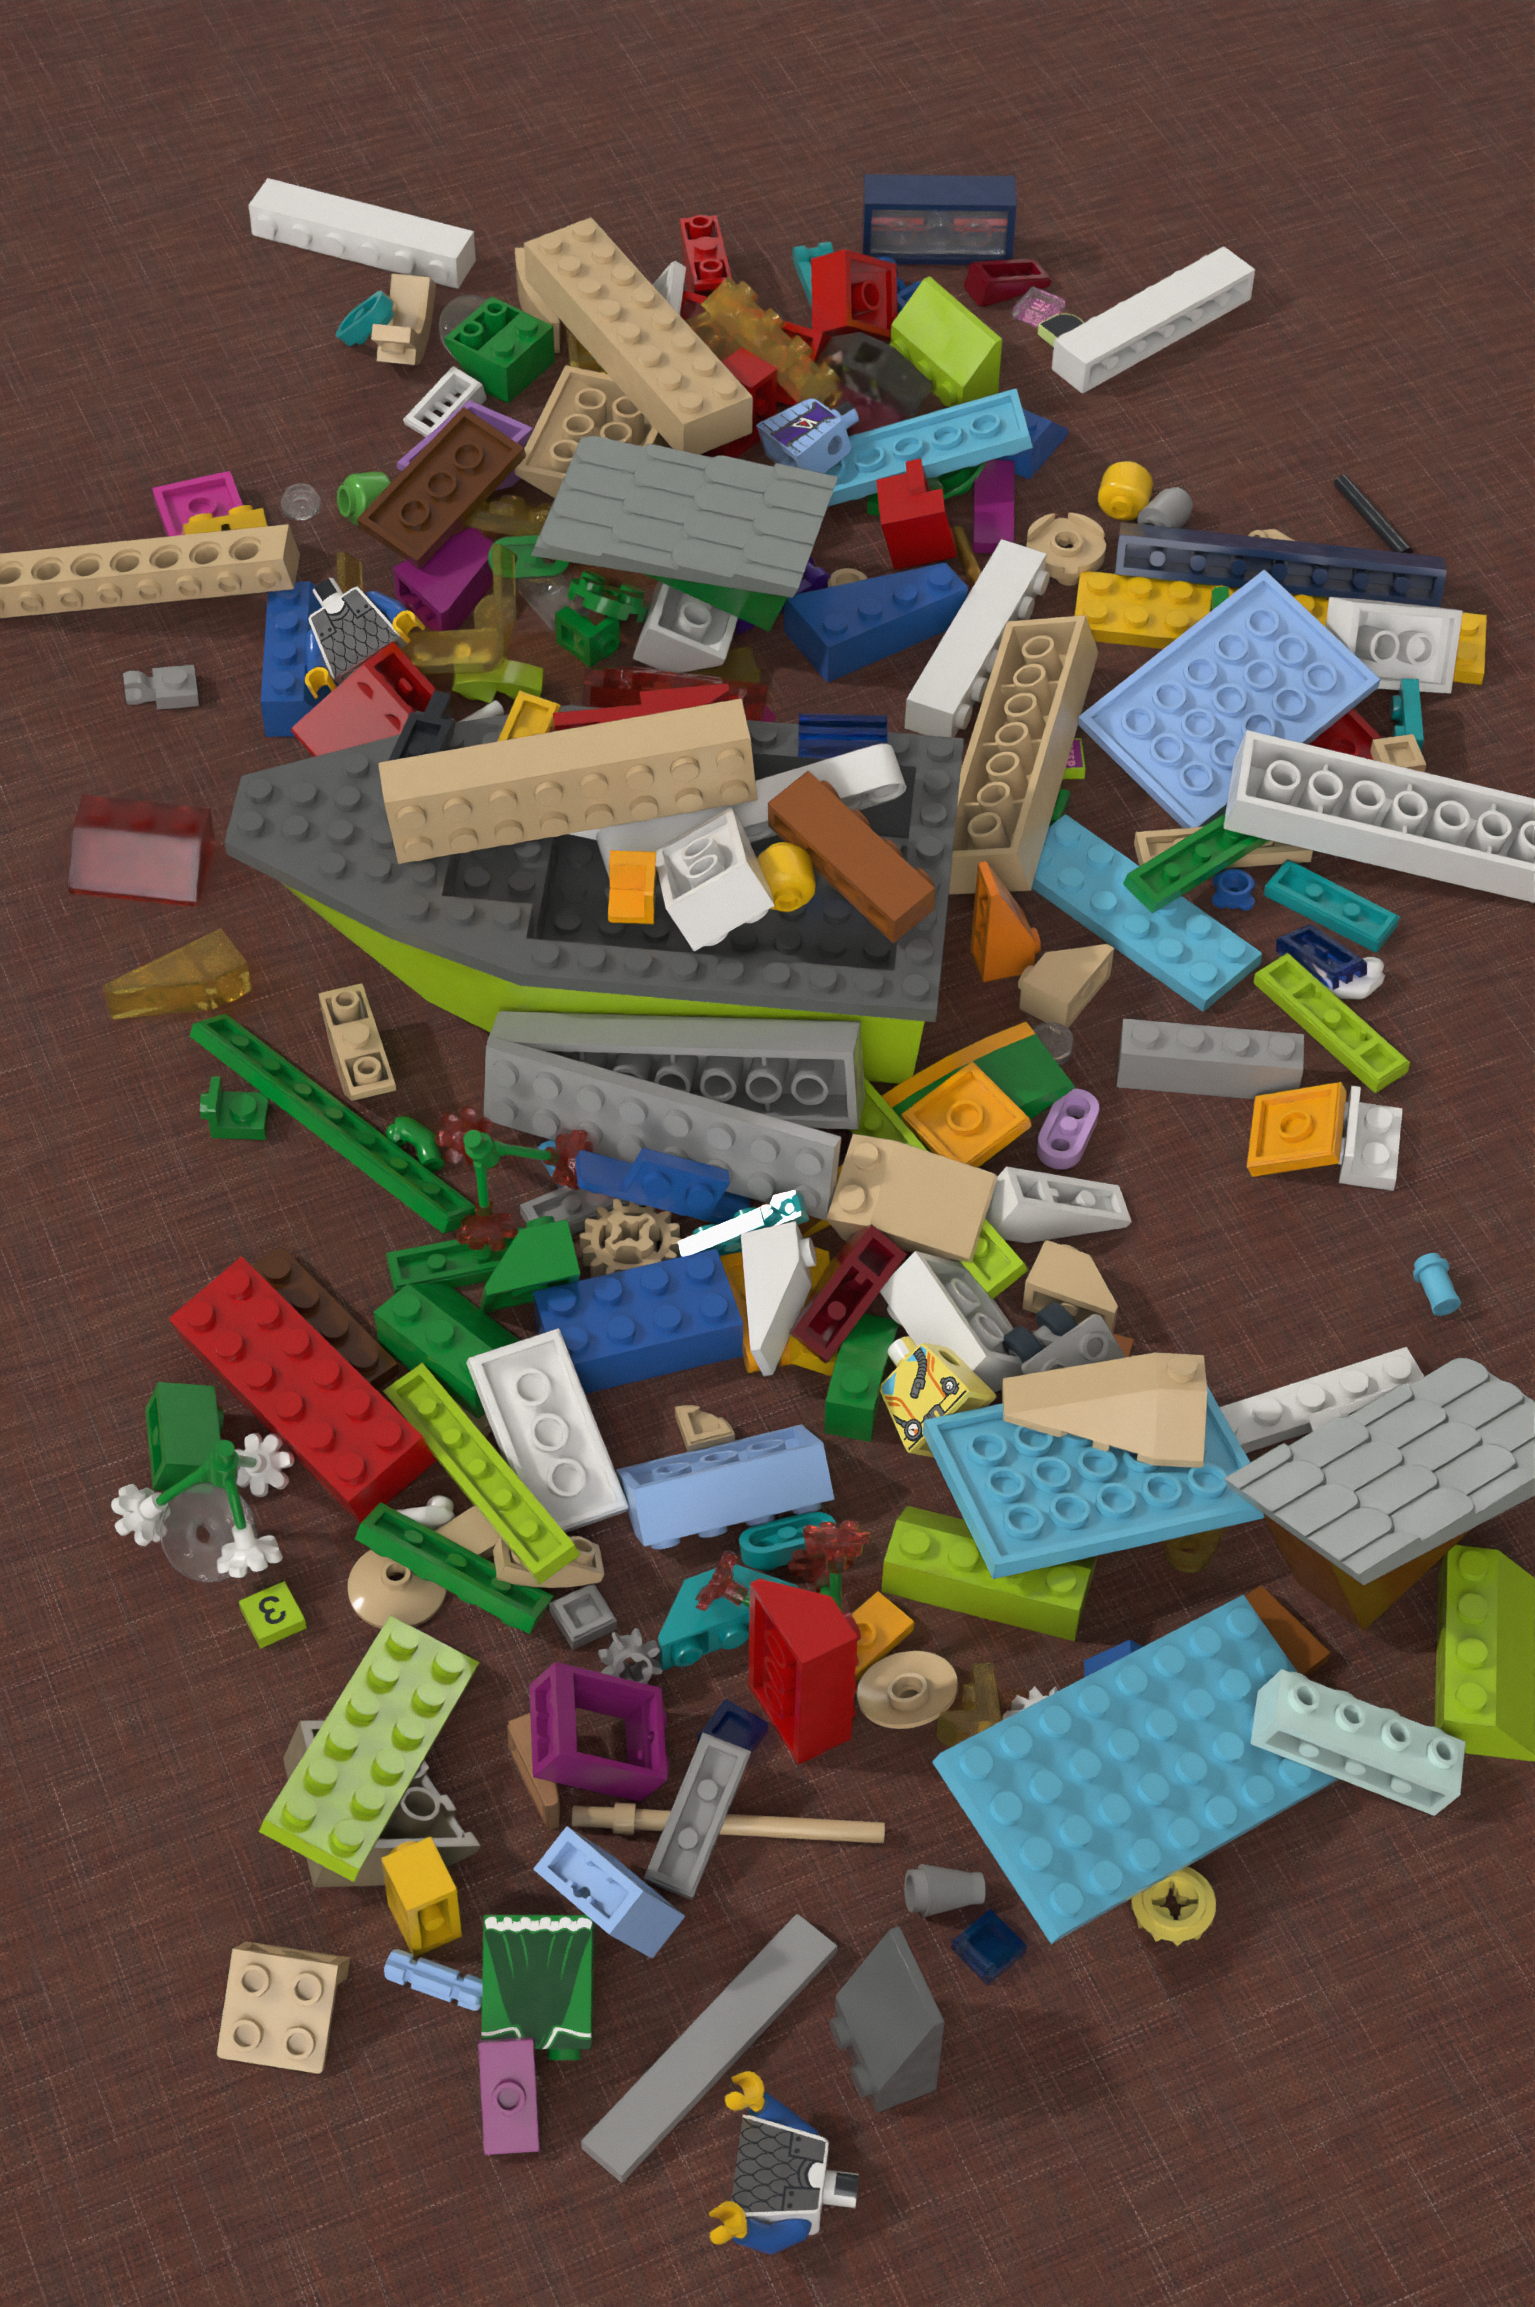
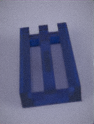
[798,714,888,758]
[1276,924,1367,990]

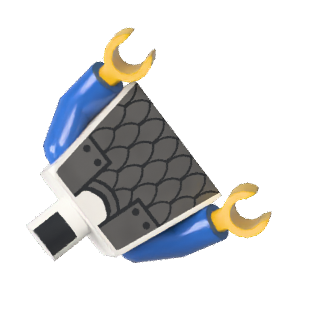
[305,578,425,699]
[709,2071,859,2255]

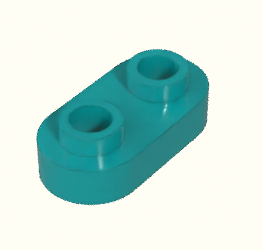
[336,290,395,347]
[739,1512,838,1571]

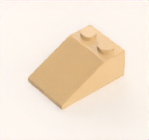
[826,1134,998,1263]

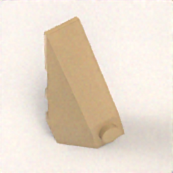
[1002,1353,1207,1468]

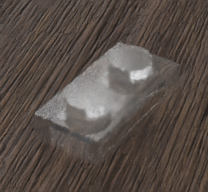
[511,557,588,632]

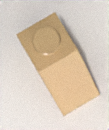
[1018,944,1114,1032]
[1022,1240,1118,1334]

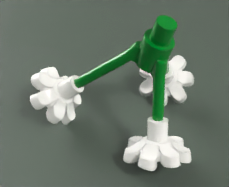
[111,1433,294,1578]

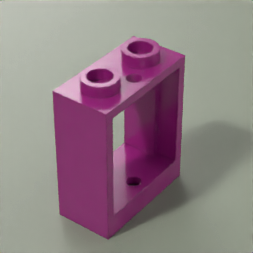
[529,1662,669,1802]

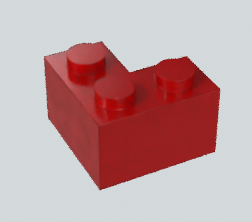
[702,347,777,458]

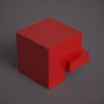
[876,458,957,570]

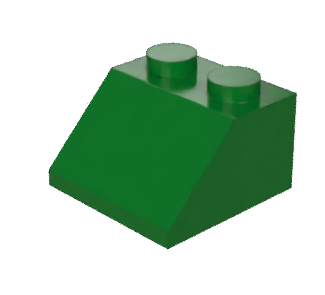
[480,1216,581,1313]

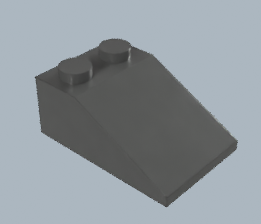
[829,1926,945,2113]

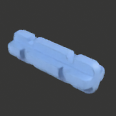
[384,1949,483,2011]

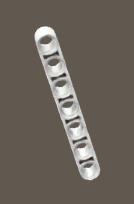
[596,744,907,877]

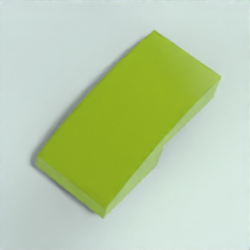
[452,658,543,703]

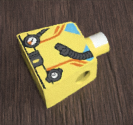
[880,1336,997,1458]

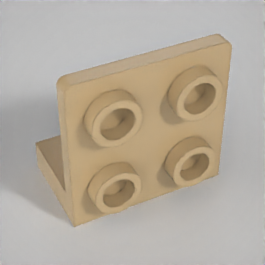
[217,1941,350,2074]

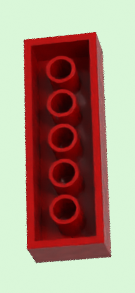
[168,1256,435,1524]

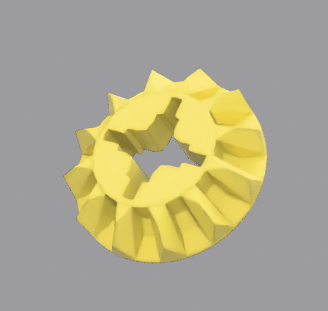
[1131,1867,1216,1946]

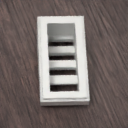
[403,366,487,437]

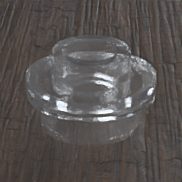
[281,483,321,520]

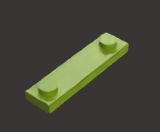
[1254,953,1410,1094]

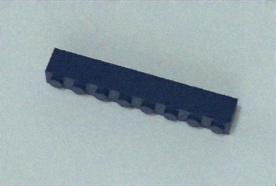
[1115,522,1446,608]

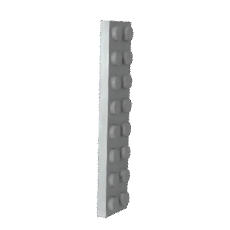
[483,1037,841,1221]

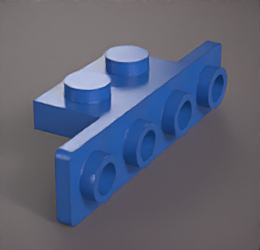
[575,1148,750,1224]

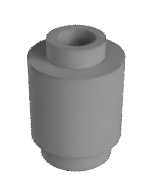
[1138,487,1193,529]

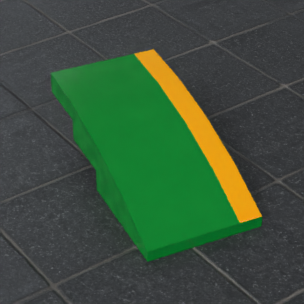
[881,1022,1075,1153]

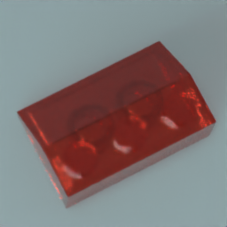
[68,795,216,907]

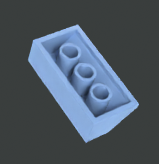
[616,1424,834,1549]

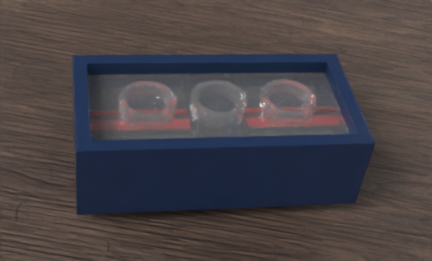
[862,174,1017,265]

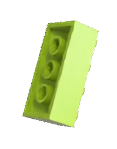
[882,1506,1098,1642]
[1435,1545,1535,1762]

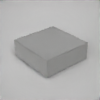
[549,1584,617,1650]

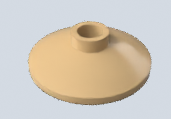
[348,1550,447,1629]
[857,1651,958,1729]

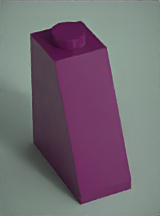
[393,526,498,643]

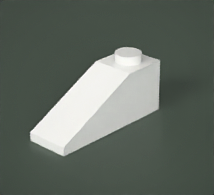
[986,1167,1132,1243]
[741,1221,817,1376]

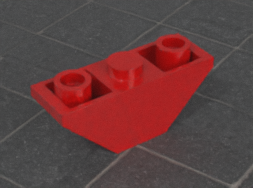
[679,215,733,299]

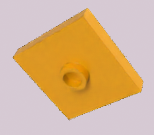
[901,1061,1032,1168]
[1247,1082,1347,1177]

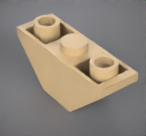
[318,983,396,1101]

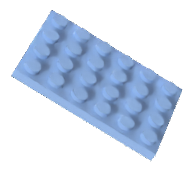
[1078,570,1381,828]

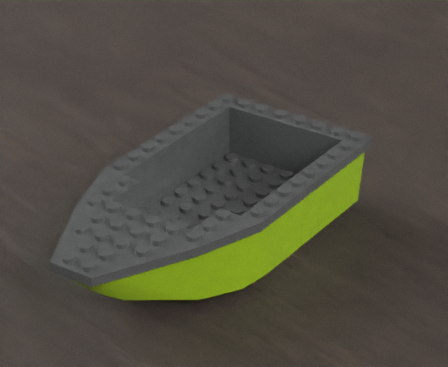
[225,705,964,1084]

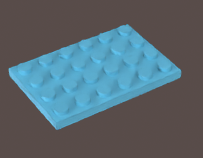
[923,1386,1265,1579]

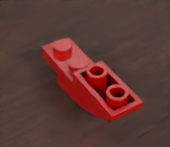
[553,684,729,732]

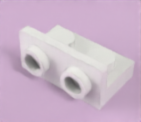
[1339,1086,1403,1191]

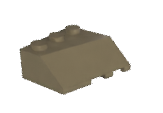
[283,1720,481,1887]

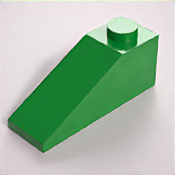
[824,1314,900,1442]

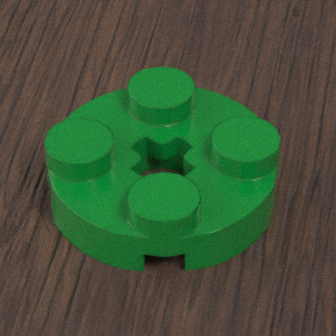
[566,571,650,623]

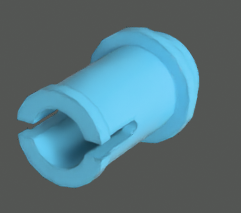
[1413,1253,1461,1316]

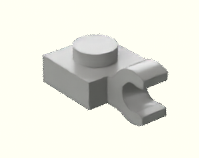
[123,665,199,710]

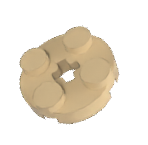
[1026,513,1106,586]

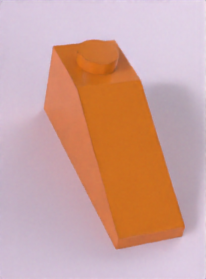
[970,861,1041,982]

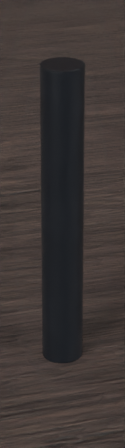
[1334,474,1413,554]

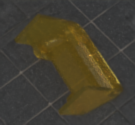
[337,544,516,676]

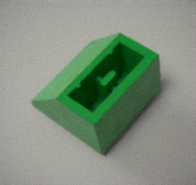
[444,296,555,404]

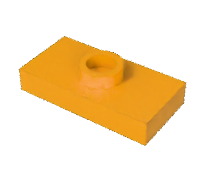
[851,1591,914,1682]

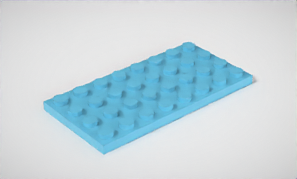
[932,1595,1339,1944]

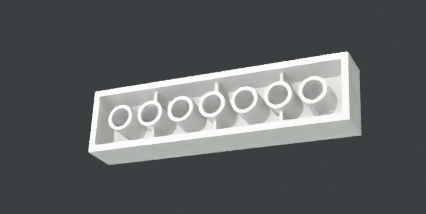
[1223,730,1535,903]

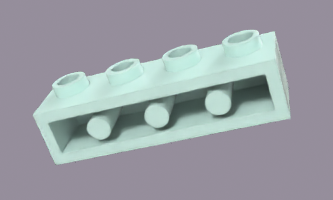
[1250,1669,1465,1816]

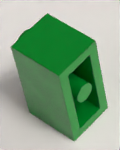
[145,1382,224,1494]

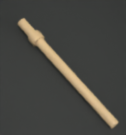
[572,1802,885,1844]

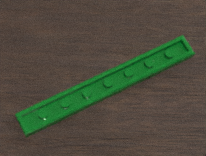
[190,1013,479,1234]

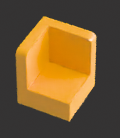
[608,850,657,924]

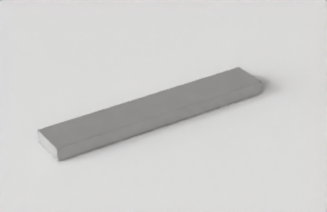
[581,1914,837,2183]

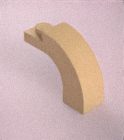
[371,274,436,365]

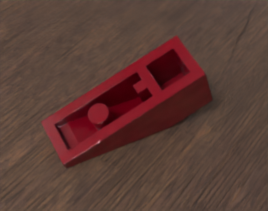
[789,1224,907,1363]

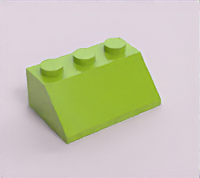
[889,276,1002,407]

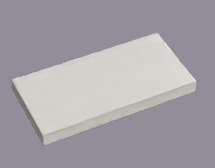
[466,1328,629,1533]

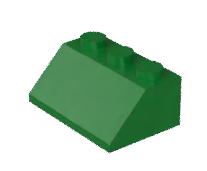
[373,1284,520,1419]

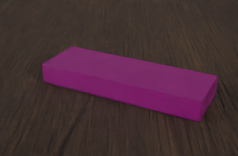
[973,460,1014,553]

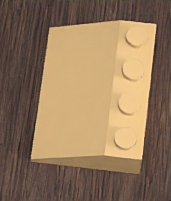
[515,365,669,498]

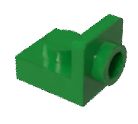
[555,605,620,668]
[200,1076,270,1140]

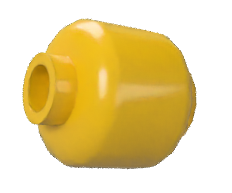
[1098,461,1153,521]
[757,842,816,912]

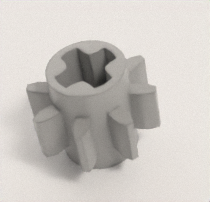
[598,1628,663,1685]

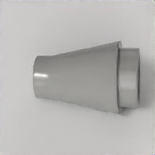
[904,1864,985,1917]

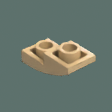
[493,1536,604,1588]

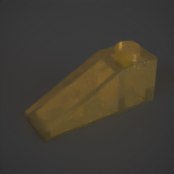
[103,928,252,1019]

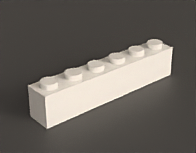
[249,178,476,289]
[1052,247,1255,394]
[905,539,1050,738]

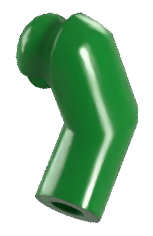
[386,1116,444,1172]

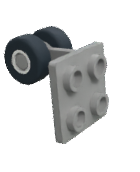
[1002,1302,1126,1375]

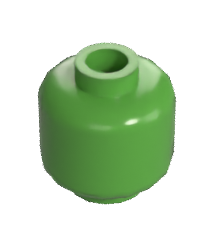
[337,471,391,526]

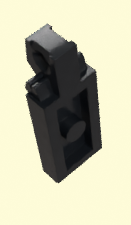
[388,690,456,761]

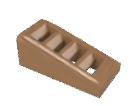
[507,1713,560,1830]

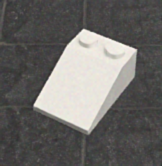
[1326,597,1463,693]
[653,806,775,951]

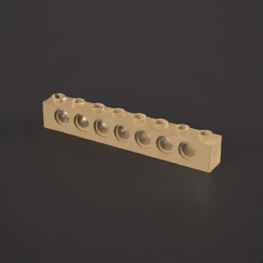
[0,524,300,618]

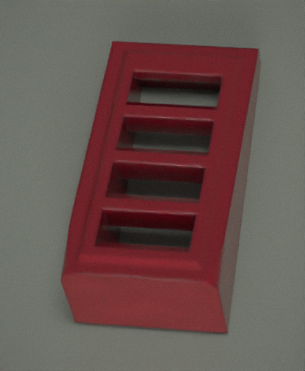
[964,258,1052,307]

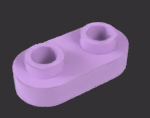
[1037,1089,1099,1169]

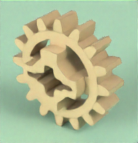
[580,1199,682,1278]

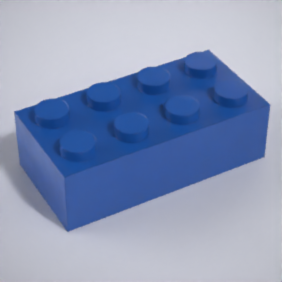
[533,1249,743,1394]

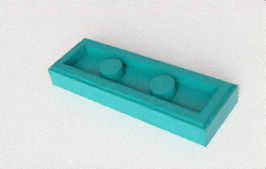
[1264,859,1400,953]

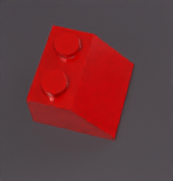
[811,249,897,342]

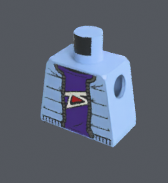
[756,398,859,474]

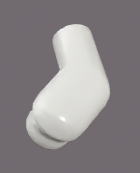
[1325,957,1385,1000]
[396,1495,455,1531]

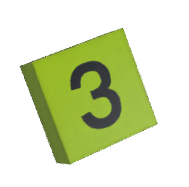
[239,1581,306,1649]

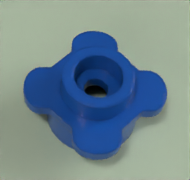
[1212,869,1256,911]

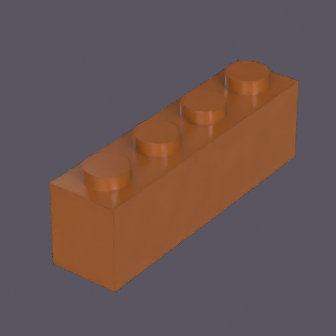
[768,771,935,944]

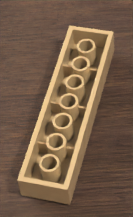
[524,217,753,455]
[949,615,1099,895]
[378,699,757,864]

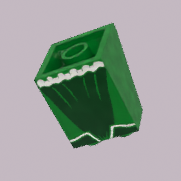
[481,1915,596,2060]

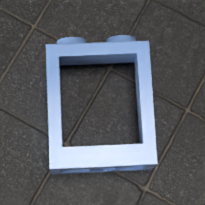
[533,1826,685,1958]

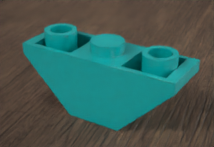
[658,1563,798,1670]

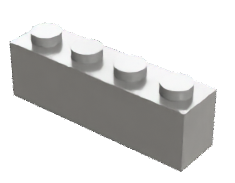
[1116,1019,1304,1099]

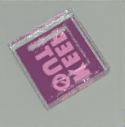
[1013,286,1065,328]

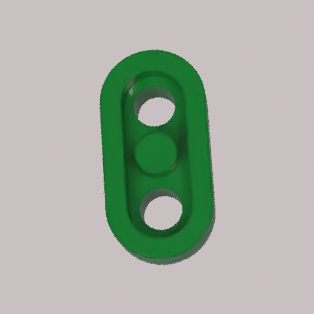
[488,535,569,580]

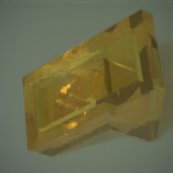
[936,1662,1002,1748]

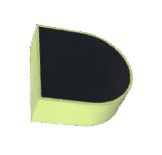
[1038,314,1084,347]

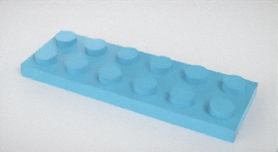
[824,388,1033,507]
[1031,814,1262,1012]

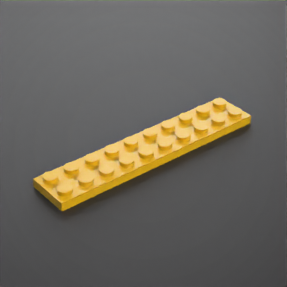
[1074,571,1487,685]

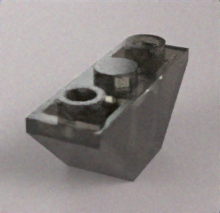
[812,332,933,418]

